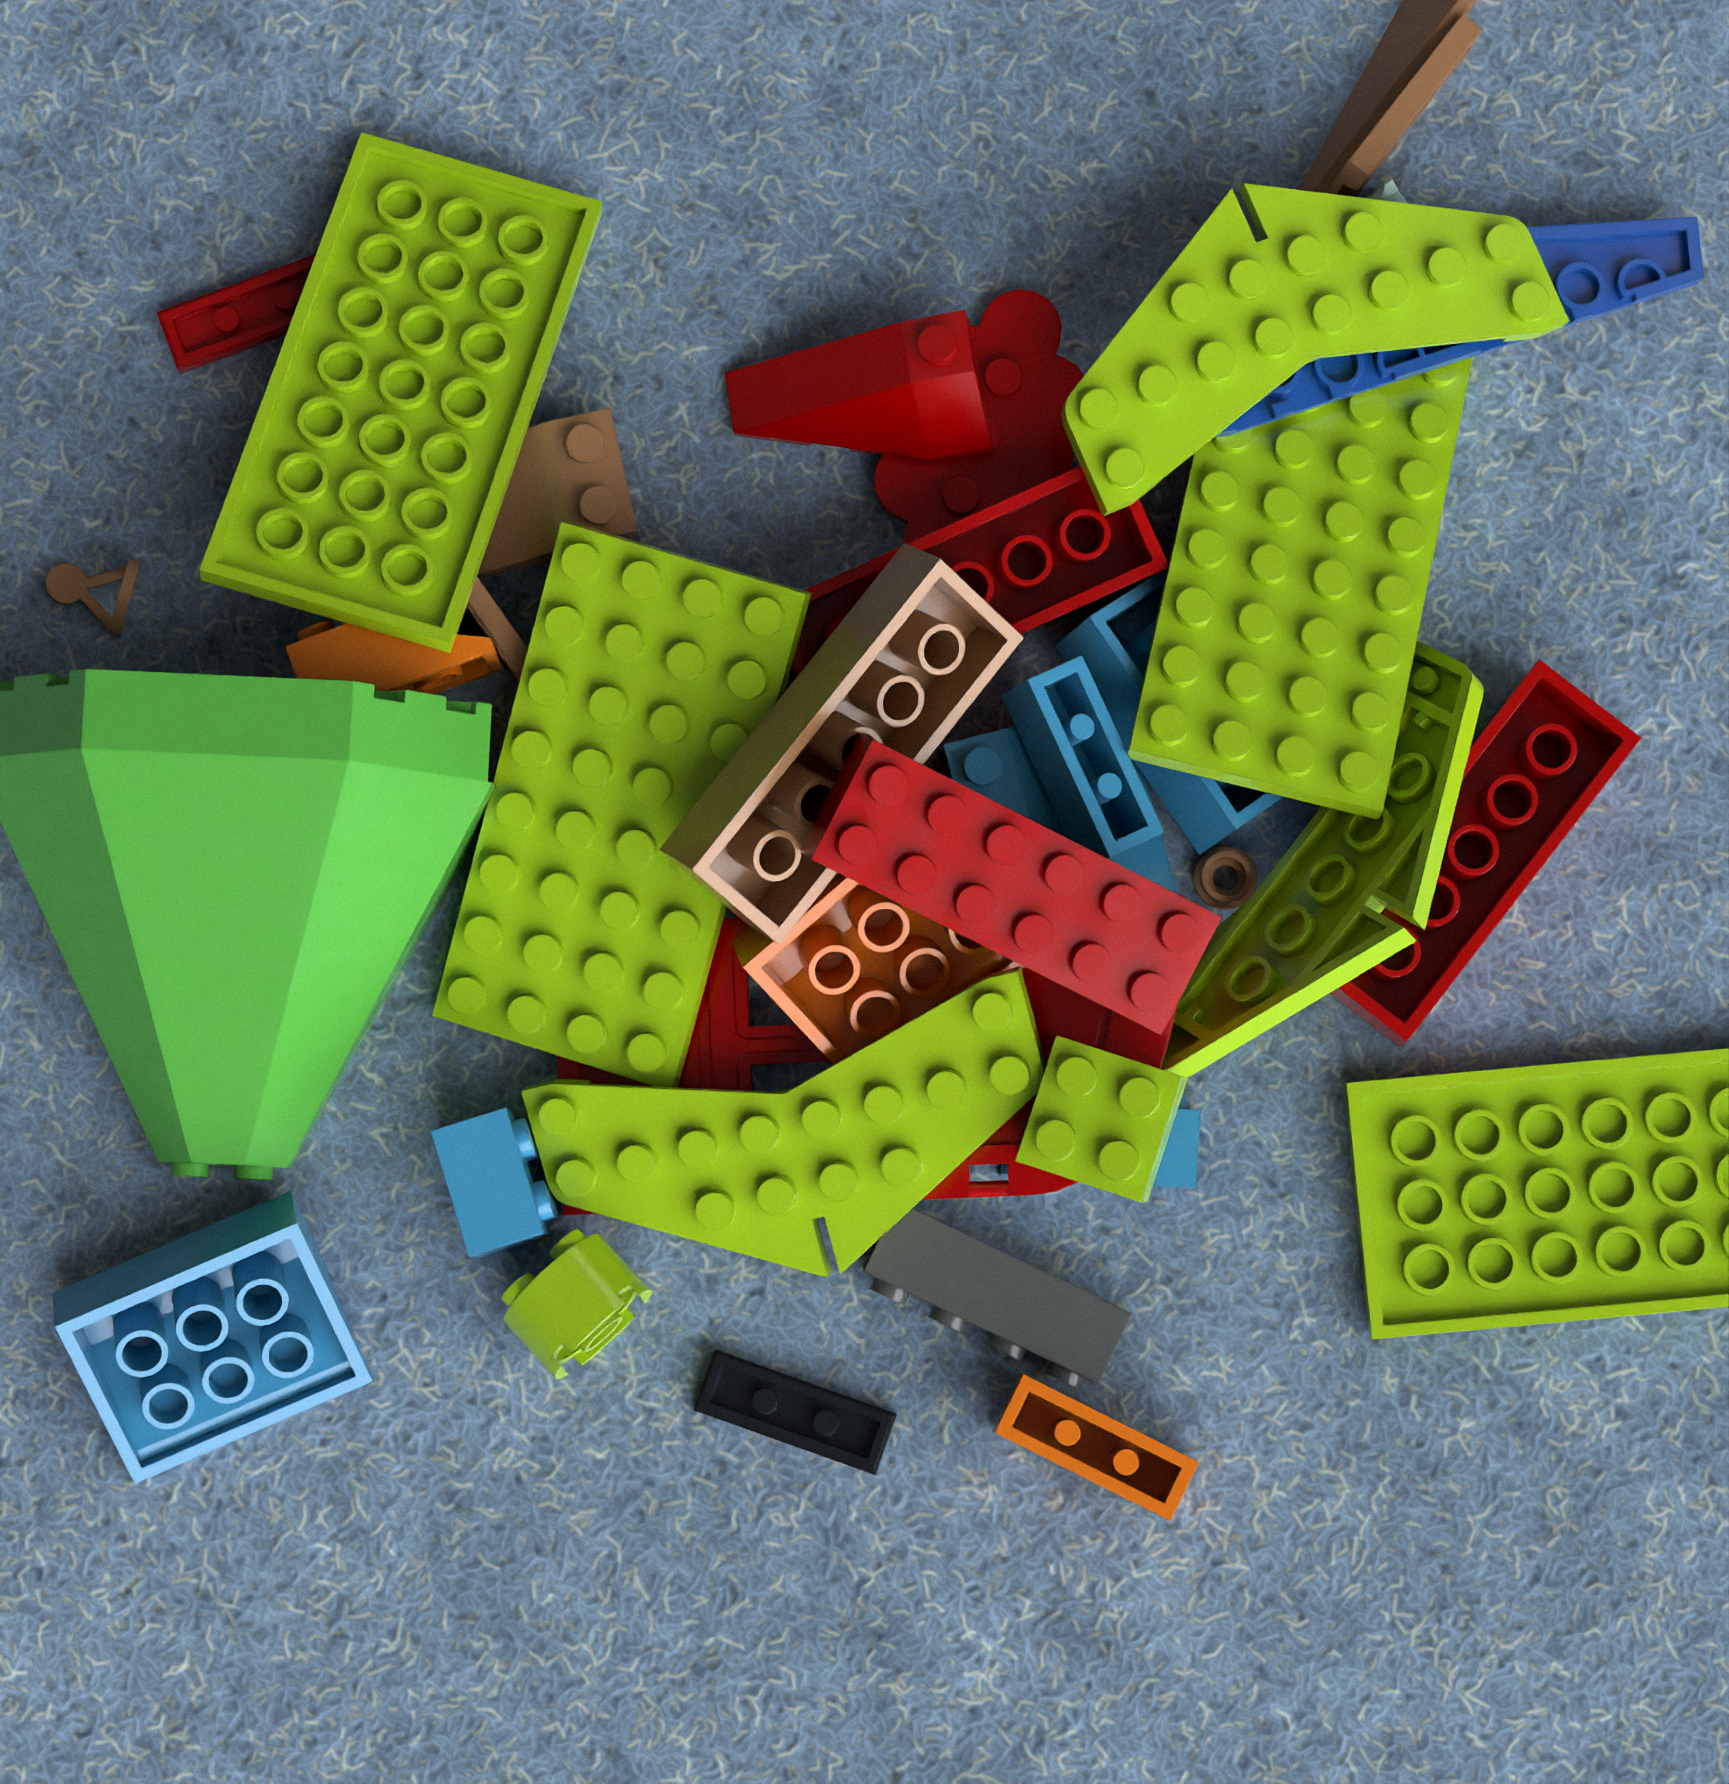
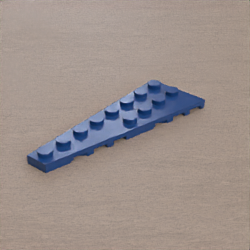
[1216,217,1704,437]

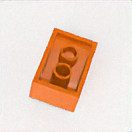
[285,621,503,695]

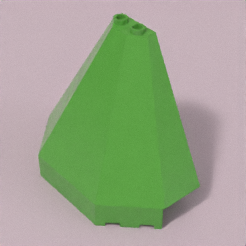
[0,669,496,1181]

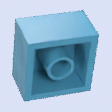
[431,1108,559,1258]

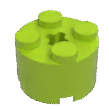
[501,1229,652,1379]

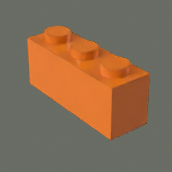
[992,1373,1199,1521]

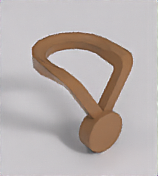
[45,559,142,639]

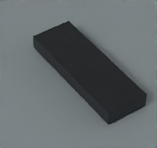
[694,1349,897,1475]

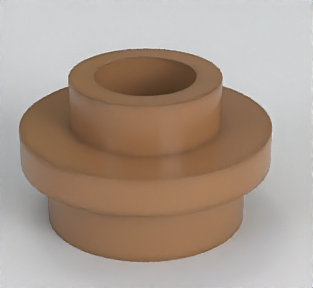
[1193,846,1257,910]

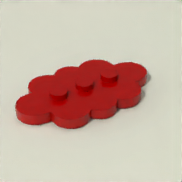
[874,289,1085,544]

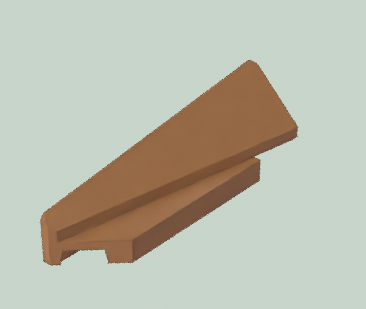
[1298,0,1483,197]

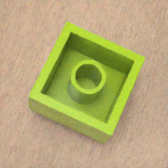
[1016,1035,1188,1203]

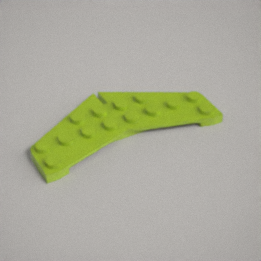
[1061,183,1569,516]
[1161,640,1484,1078]
[521,967,1047,1278]

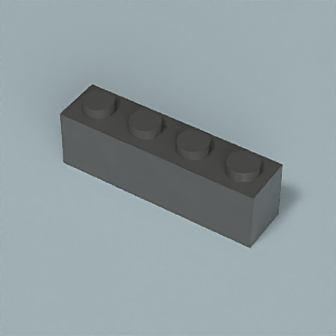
[864,1208,1131,1389]

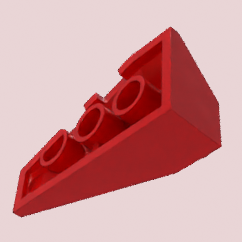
[724,310,993,462]

